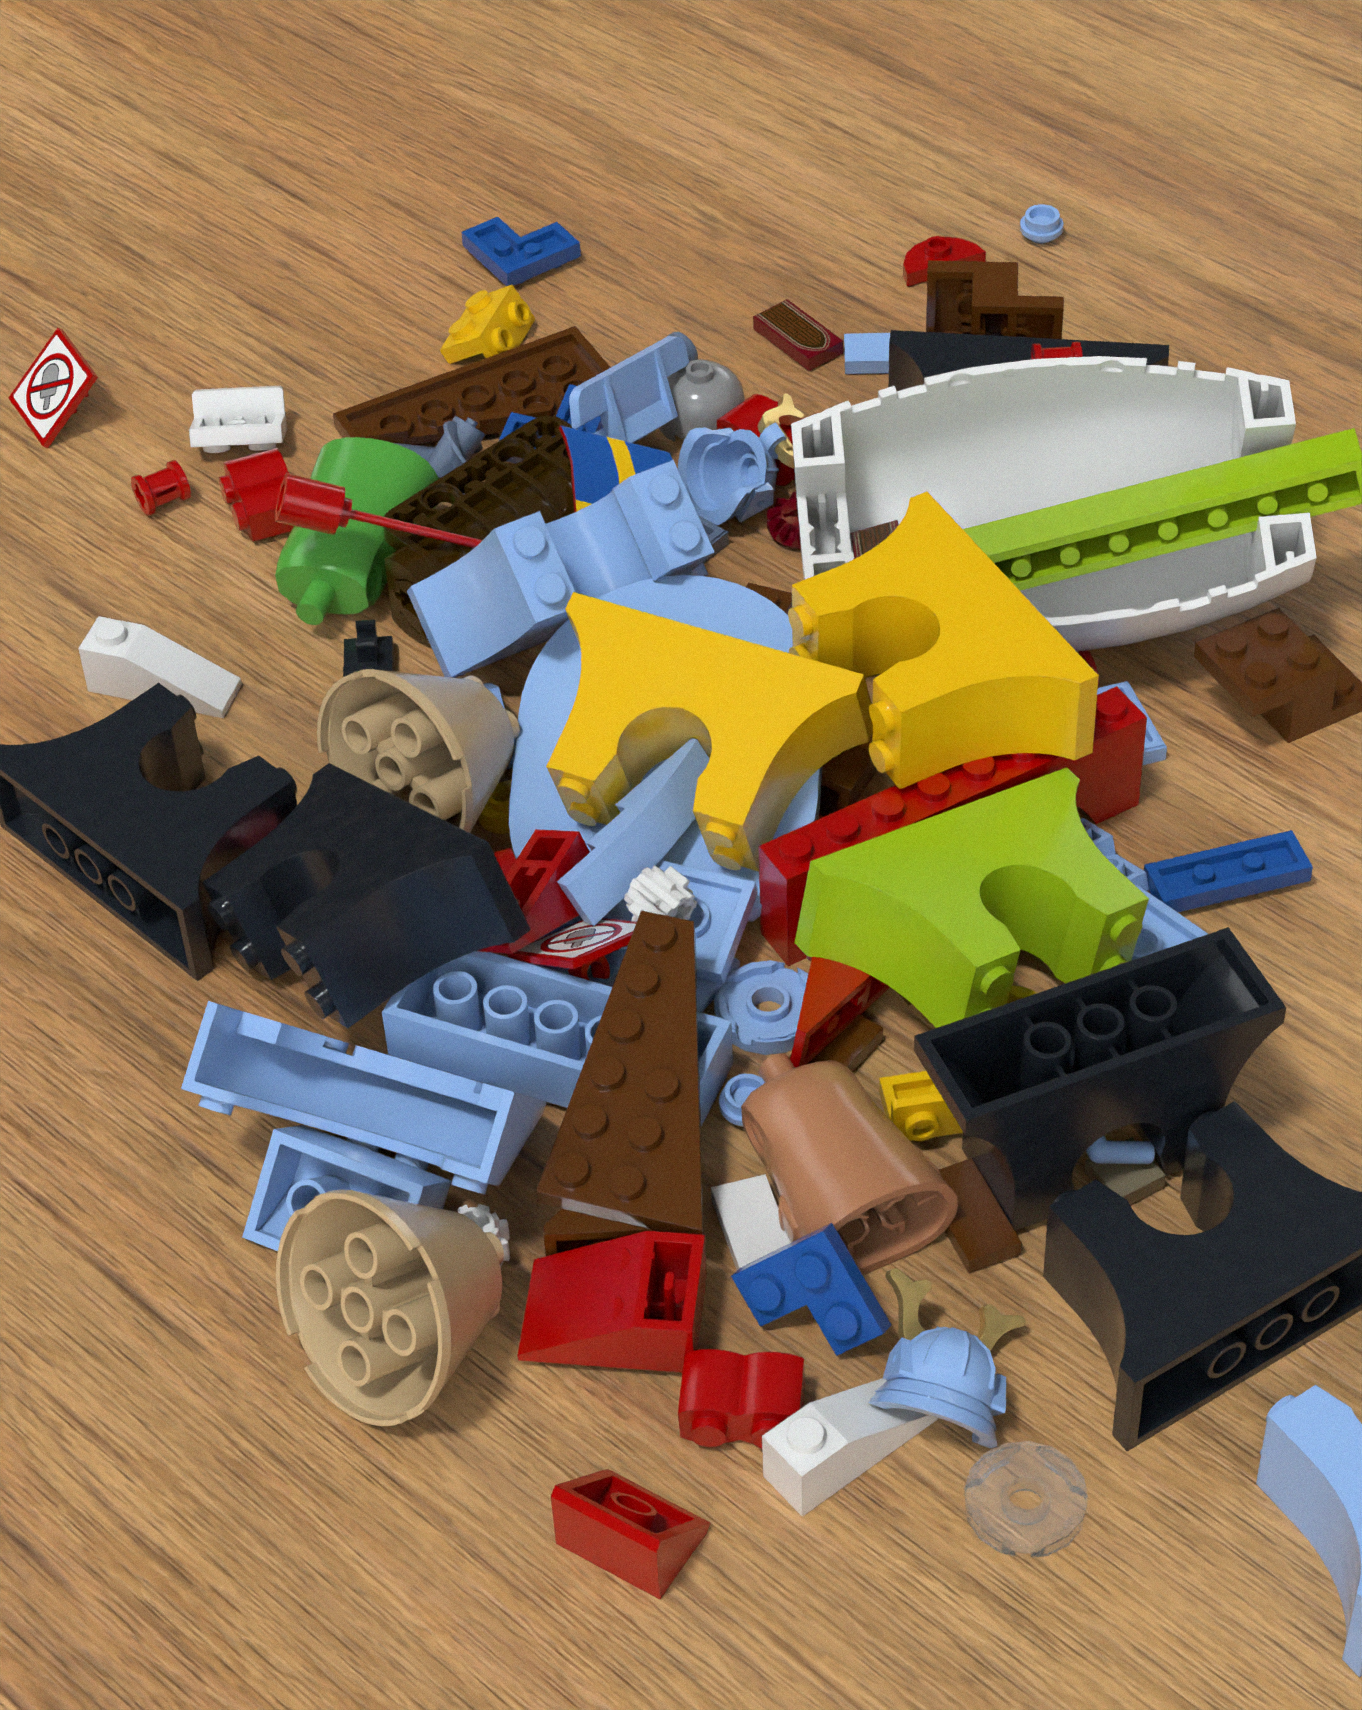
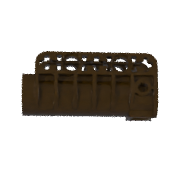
[383,415,574,644]

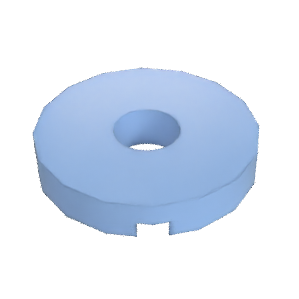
[714,960,808,1055]

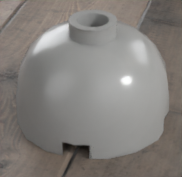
[658,360,745,442]

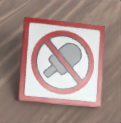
[8,327,98,448]
[507,918,637,980]

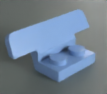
[569,336,689,443]

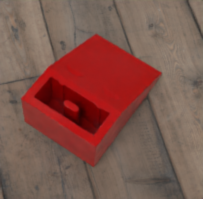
[517,1231,707,1373]

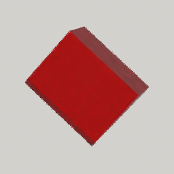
[551,1469,711,1600]

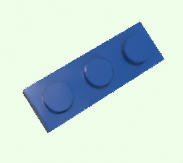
[1144,830,1313,912]

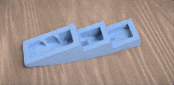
[557,738,709,926]

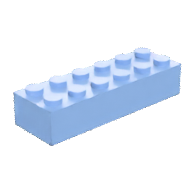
[382,951,733,1126]

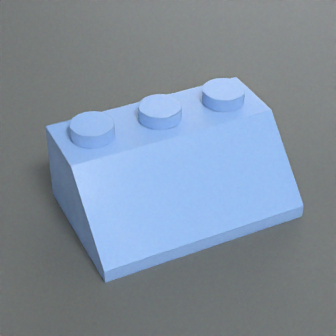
[242,1125,451,1251]

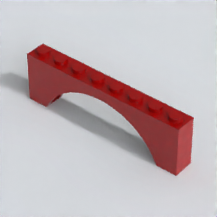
[758,686,1147,967]

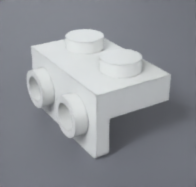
[189,386,287,453]

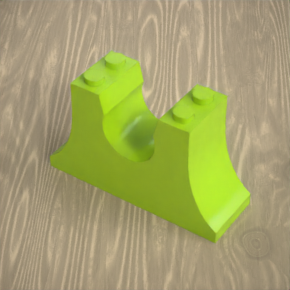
[795,767,1149,1028]

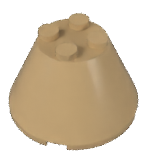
[317,669,520,833]
[276,1189,504,1426]

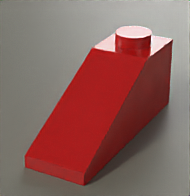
[477,829,590,954]
[790,956,889,1068]

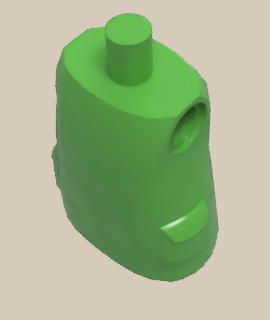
[275,437,439,625]

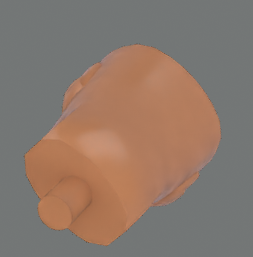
[741,1053,958,1275]

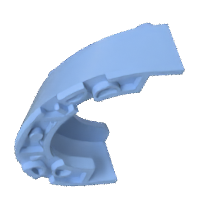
[181,1001,546,1194]

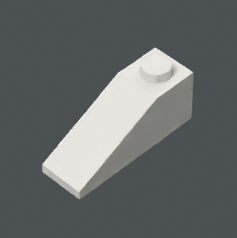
[78,616,242,718]
[762,1378,939,1517]

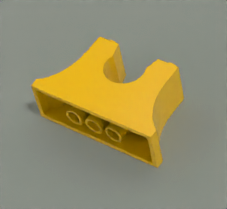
[788,491,1099,789]
[546,592,873,872]

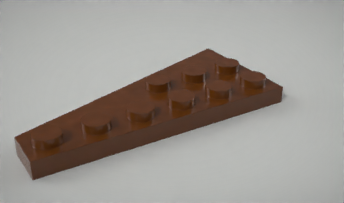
[333,326,611,445]
[536,910,704,1235]

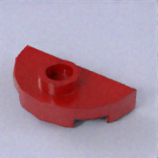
[903,236,986,286]

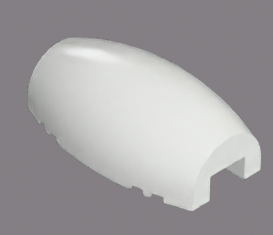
[791,356,1317,652]

